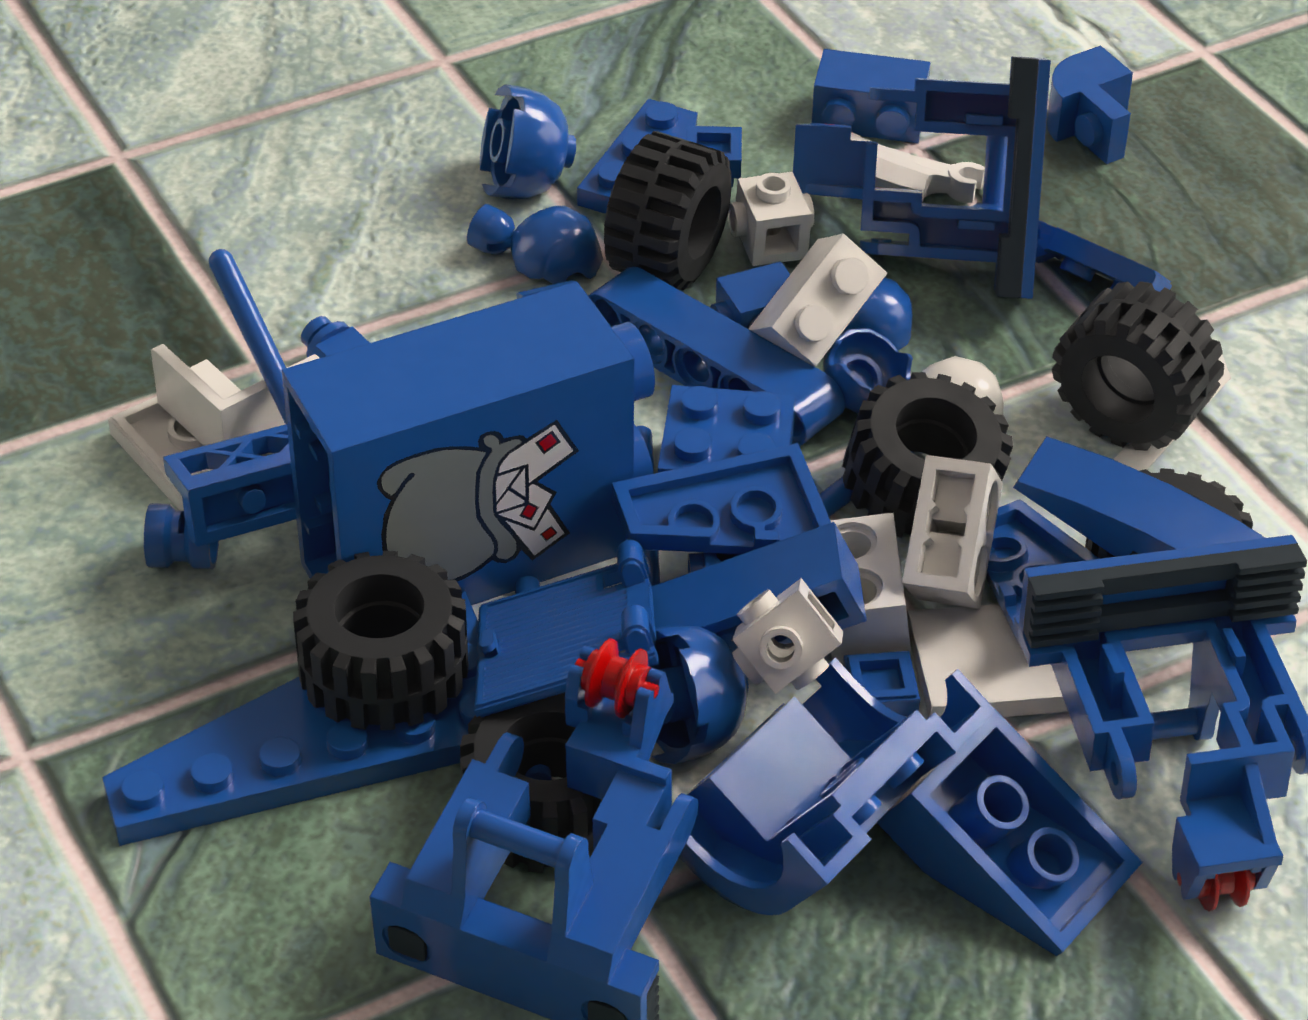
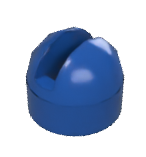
[467,204,515,254]

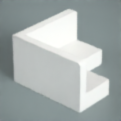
[151,344,319,446]

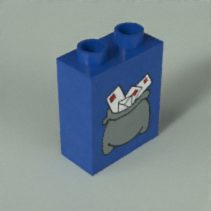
[282,281,655,605]

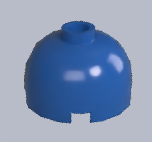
[480,84,576,199]
[650,626,749,764]

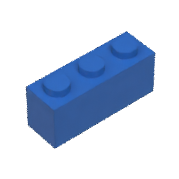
[652,522,867,651]

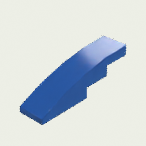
[1013,436,1266,557]

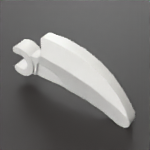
[851,132,985,203]

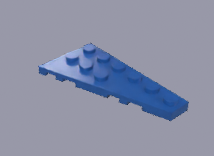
[102,591,478,846]

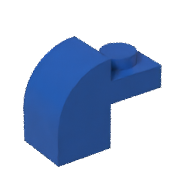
[1046,45,1133,164]

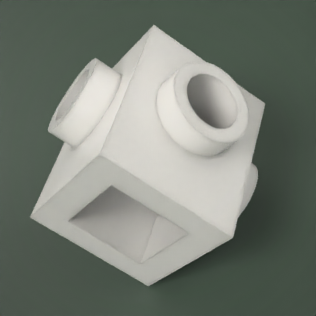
[728,172,814,266]
[732,578,843,694]

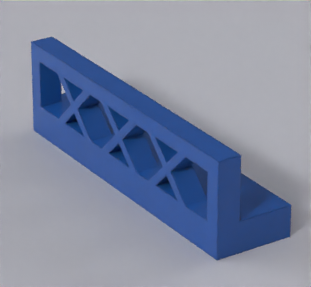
[163,424,296,547]

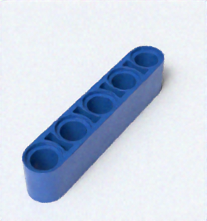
[588,267,845,447]

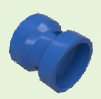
[144,503,219,569]

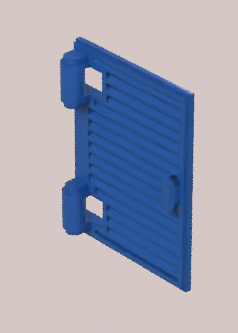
[474,540,659,717]

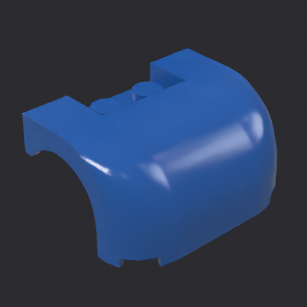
[679,657,996,915]

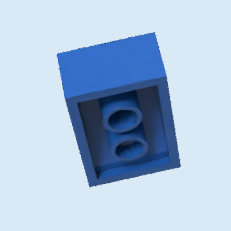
[877,708,1143,956]

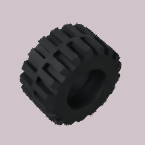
[604,131,731,290]
[1052,281,1225,451]
[842,372,1013,538]
[293,551,469,731]
[460,692,602,873]

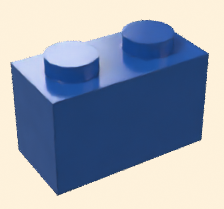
[812,49,931,144]

